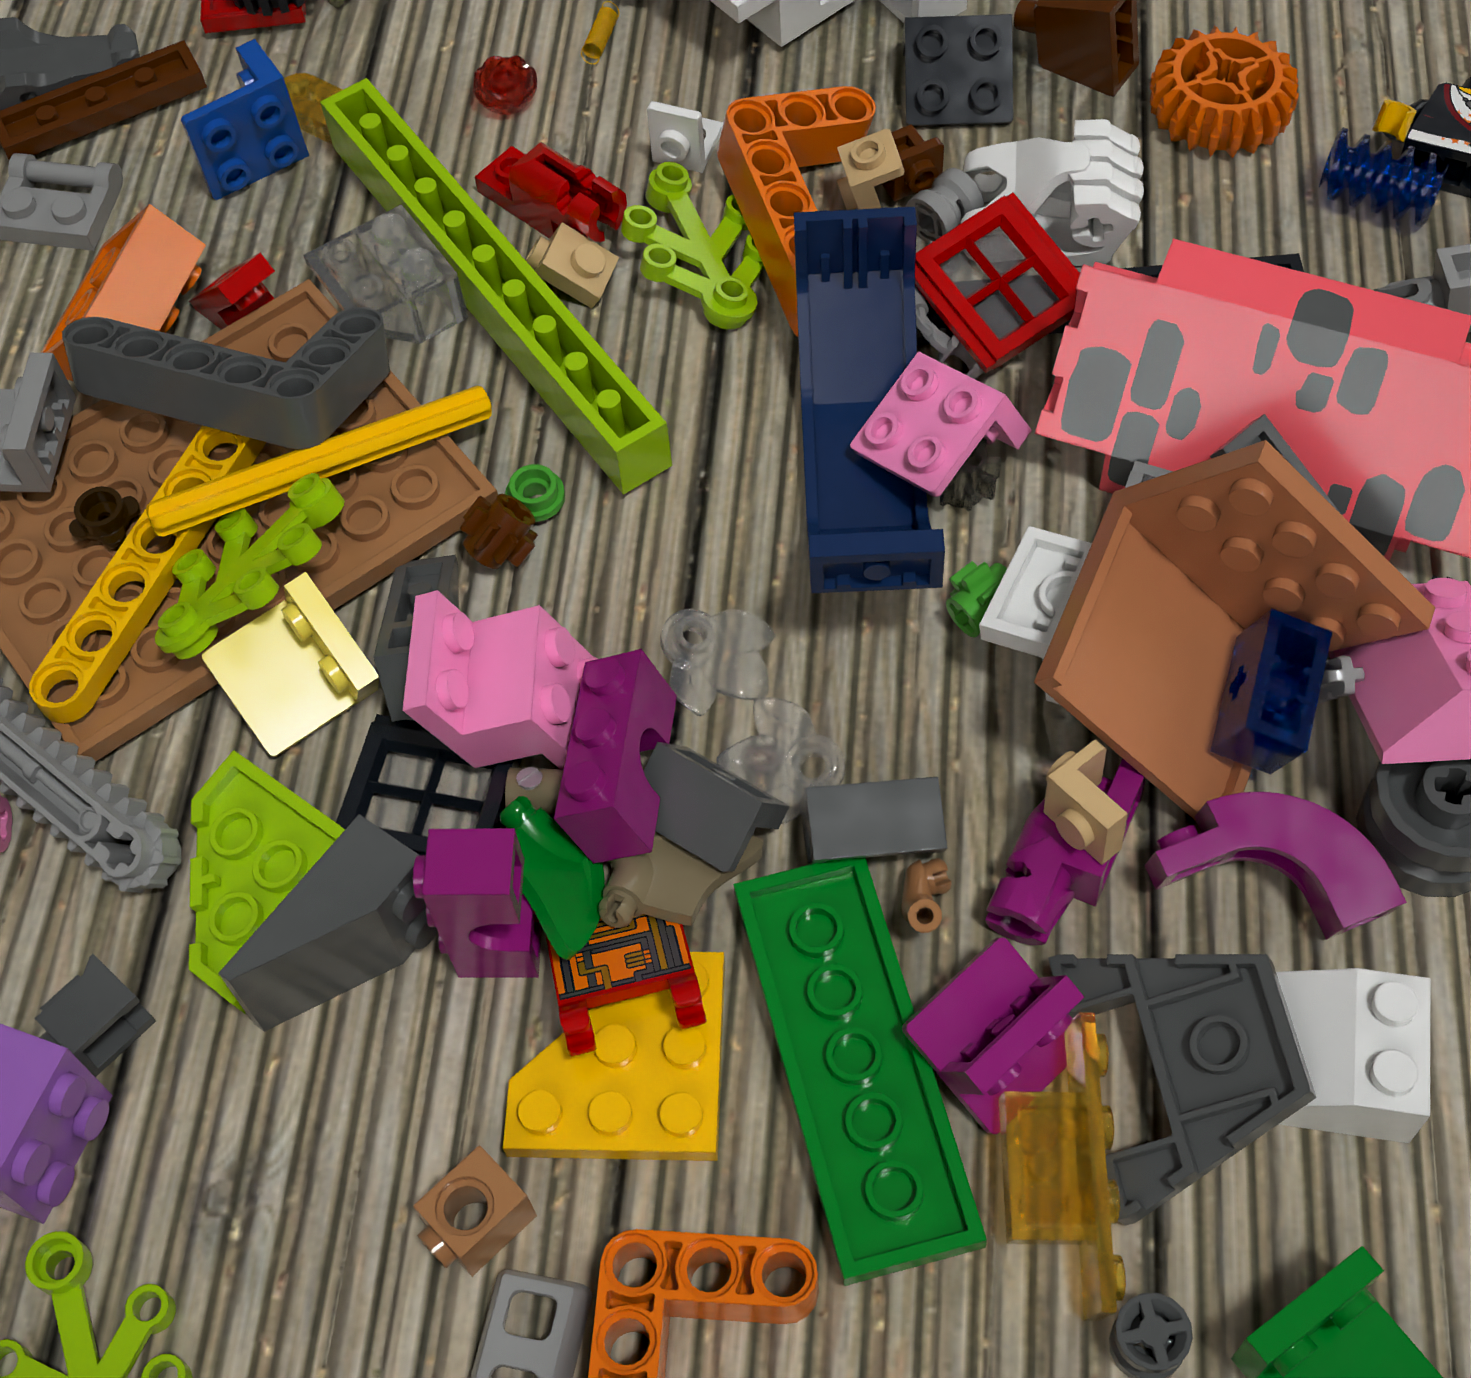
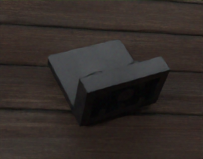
[903,14,1013,128]

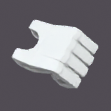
[961,119,1144,267]

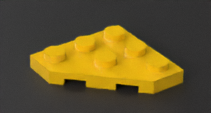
[503,952,725,1161]

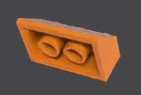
[41,204,206,381]

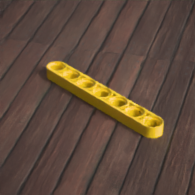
[29,425,266,724]

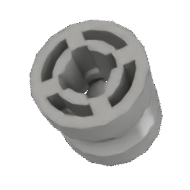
[906,168,984,244]

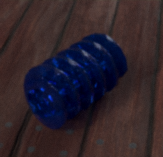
[1319,127,1450,227]

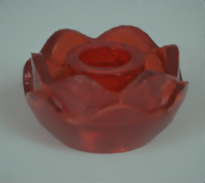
[472,55,537,115]

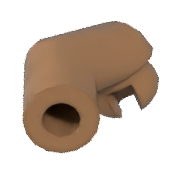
[901,858,952,933]

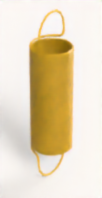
[581,1,620,64]

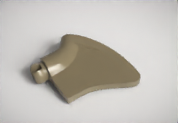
[598,831,763,928]

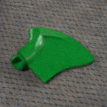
[499,796,605,960]

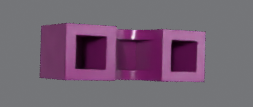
[554,649,677,864]
[413,828,542,978]

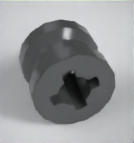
[1109,1293,1193,1378]

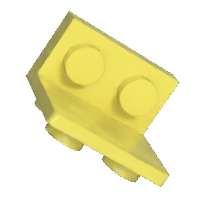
[202,572,379,757]

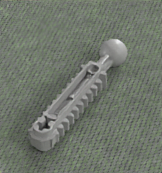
[0,677,182,893]

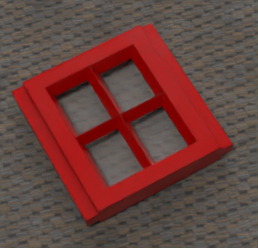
[915,192,1080,374]

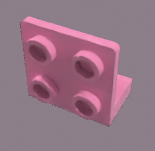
[850,351,1032,497]

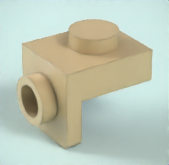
[837,129,905,210]
[525,222,619,309]
[1044,740,1128,865]

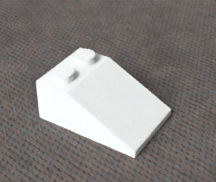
[1276,968,1431,1143]

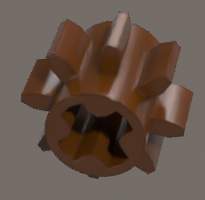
[460,494,538,569]

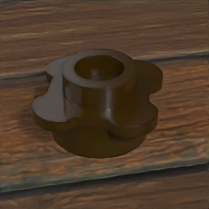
[69,486,141,548]

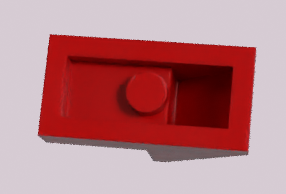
[189,252,275,330]

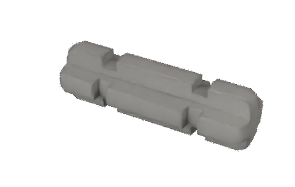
[1279,655,1365,709]

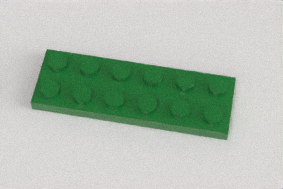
[733,858,987,1286]

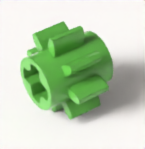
[946,561,1007,638]

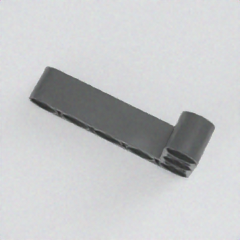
[62,307,390,449]

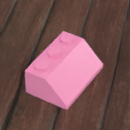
[1329,578,1471,764]

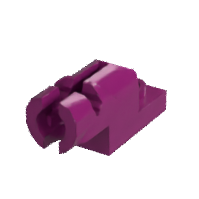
[985,758,1146,945]

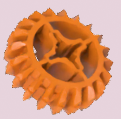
[1149,25,1299,158]

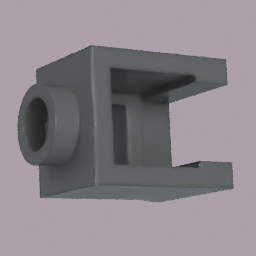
[34,954,156,1077]

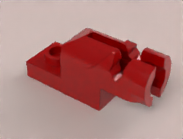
[474,142,627,243]

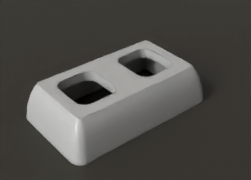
[470,1269,592,1378]

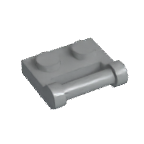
[0,153,123,251]

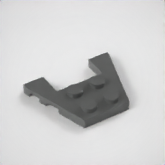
[1048,954,1317,1226]

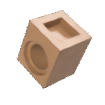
[413,1145,537,1277]

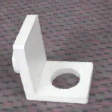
[647,101,723,173]

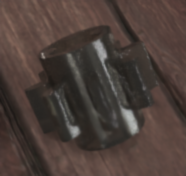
[940,438,1002,511]

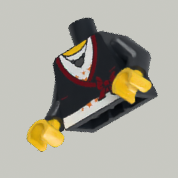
[1372,77,1471,198]

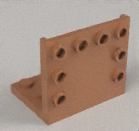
[1034,440,1435,821]

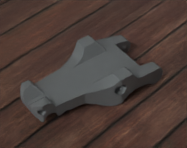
[0,17,140,110]

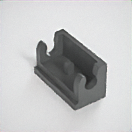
[799,777,948,864]

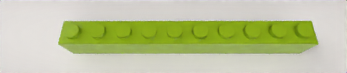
[320,78,672,495]

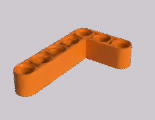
[717,86,876,337]
[588,1229,819,1378]

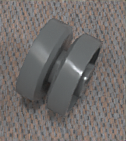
[1356,759,1471,897]

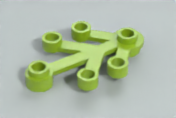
[621,162,765,329]
[155,473,345,660]
[0,1231,193,1378]

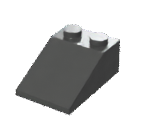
[218,814,438,1032]

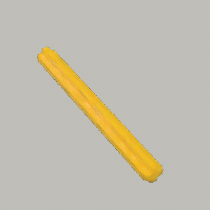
[146,386,492,537]

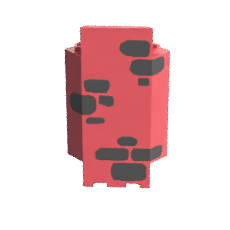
[1035,238,1471,561]

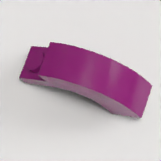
[1144,792,1407,940]

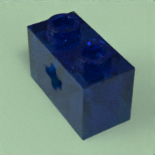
[1210,608,1332,775]

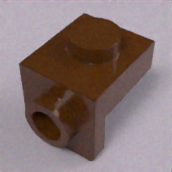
[882,124,944,202]

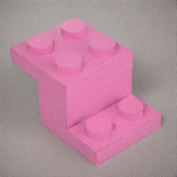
[402,590,597,769]

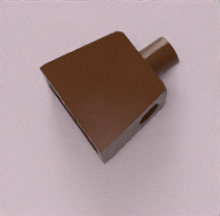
[1014,0,1139,97]

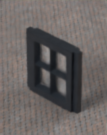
[336,714,521,855]

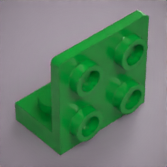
[1231,1246,1443,1378]

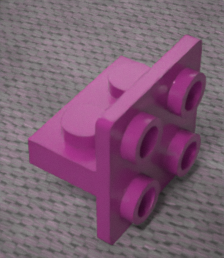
[902,937,1089,1134]

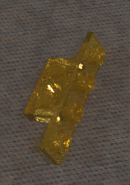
[999,1012,1126,1321]

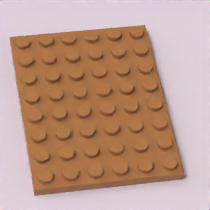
[0,279,498,762]

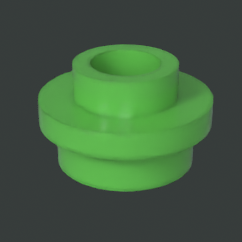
[505,464,565,522]

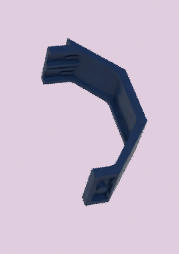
[794,207,945,594]

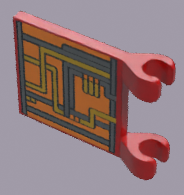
[545,914,707,1056]

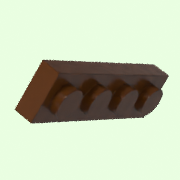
[0,40,207,161]

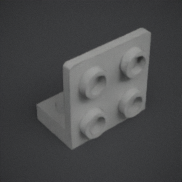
[0,352,76,492]

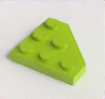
[189,750,345,1014]

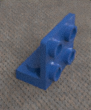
[181,39,309,200]

